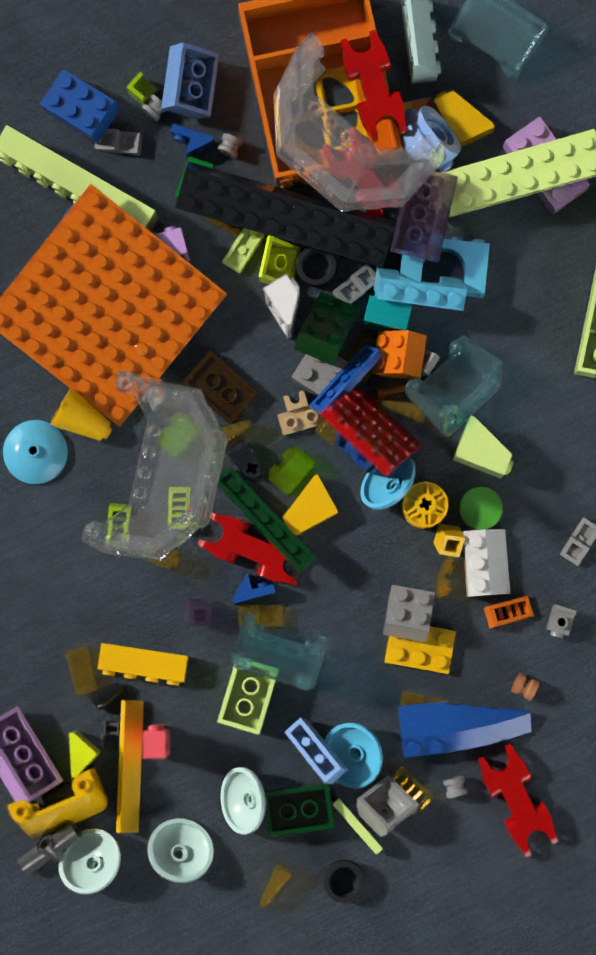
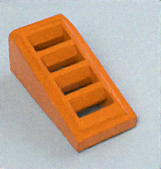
[484,596,534,629]

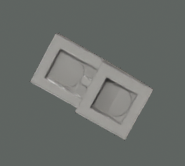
[95,129,143,156]
[332,263,376,304]
[560,516,596,566]

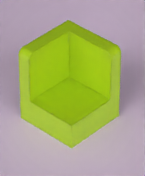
[127,72,159,105]

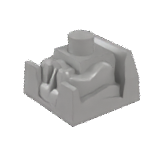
[357,775,419,837]

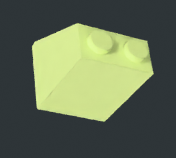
[453,416,514,479]

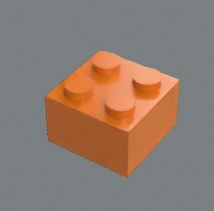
[372,330,427,378]

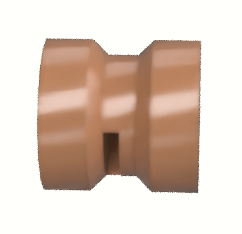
[511,672,540,701]

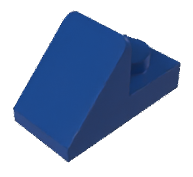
[171,123,215,159]
[232,573,276,604]

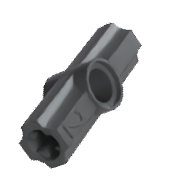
[18,822,82,875]

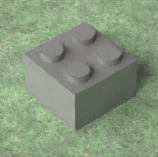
[291,354,349,396]
[383,585,435,643]

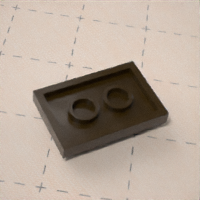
[182,350,259,425]

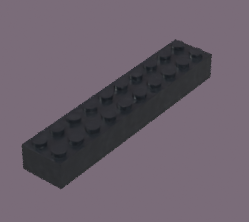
[175,161,396,268]

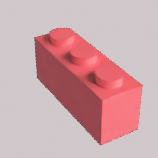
[143,724,170,758]

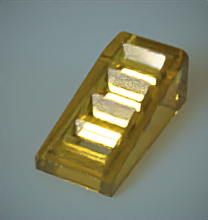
[382,400,426,423]
[207,420,253,448]
[392,766,435,814]
[259,861,292,908]

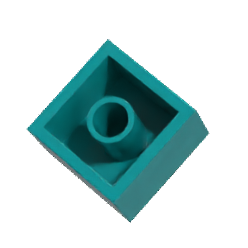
[363,294,412,331]

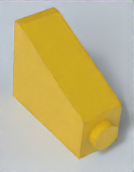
[433,91,495,147]
[282,474,338,536]

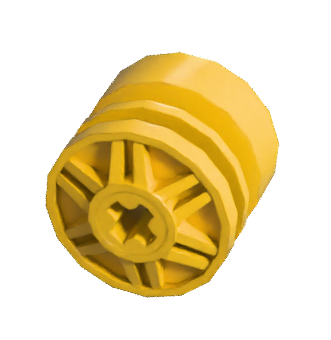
[401,482,448,529]

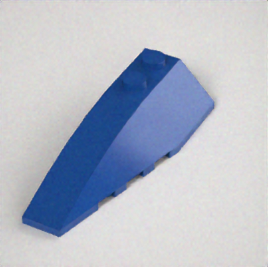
[398,701,532,757]

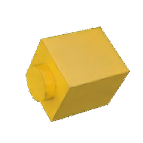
[433,523,465,557]

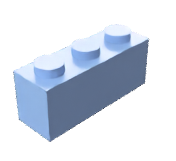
[285,718,348,784]

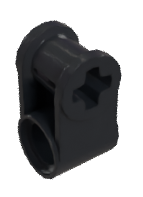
[226,438,262,481]

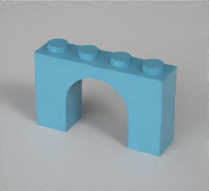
[400,232,490,298]
[374,267,467,311]

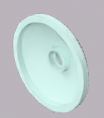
[221,767,266,834]
[148,818,213,883]
[59,829,121,894]

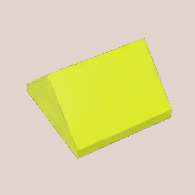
[259,235,301,285]
[69,731,101,778]

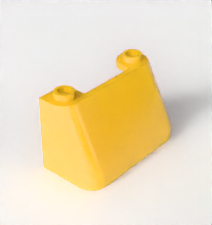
[7,767,108,839]

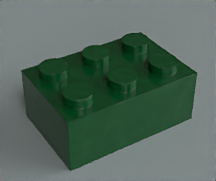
[293,291,360,366]
[264,783,334,837]

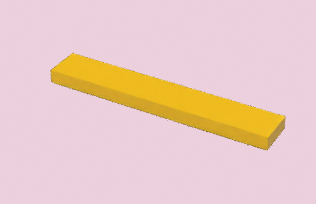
[116,700,144,833]

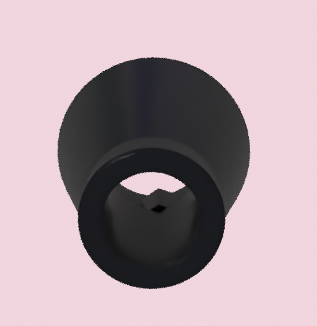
[90,682,124,711]
[41,781,75,807]

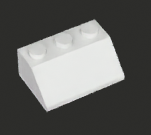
[462,529,510,597]

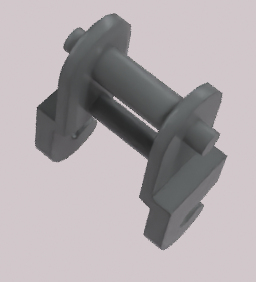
[100,719,120,747]

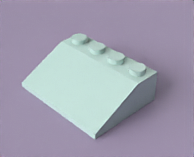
[401,0,441,84]

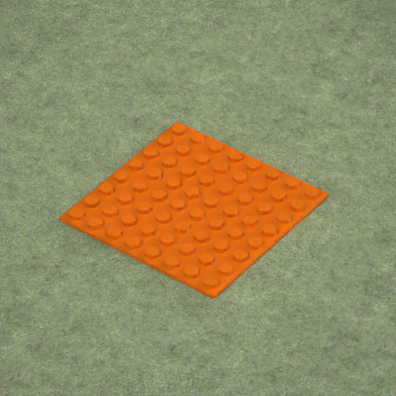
[0,184,227,427]

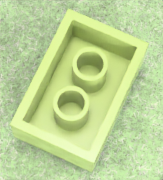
[217,659,279,735]

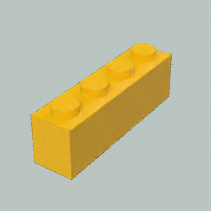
[97,643,189,686]

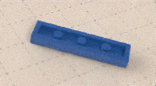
[309,344,383,414]

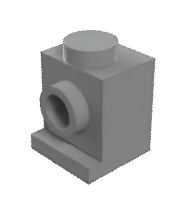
[546,604,576,639]

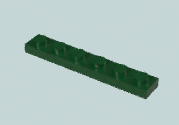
[214,467,316,574]

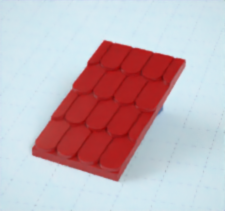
[320,386,422,477]

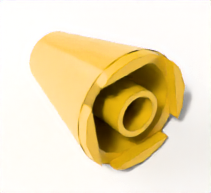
[50,388,112,441]

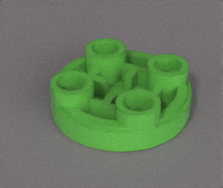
[459,487,503,530]

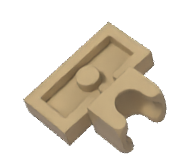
[277,390,325,436]

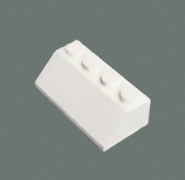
[264,275,300,339]

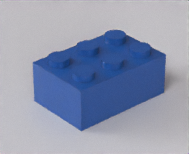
[40,69,120,144]

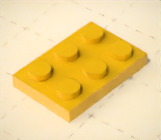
[384,627,456,674]

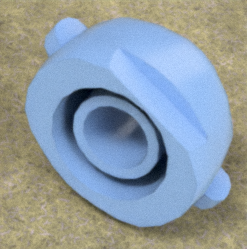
[399,106,461,172]

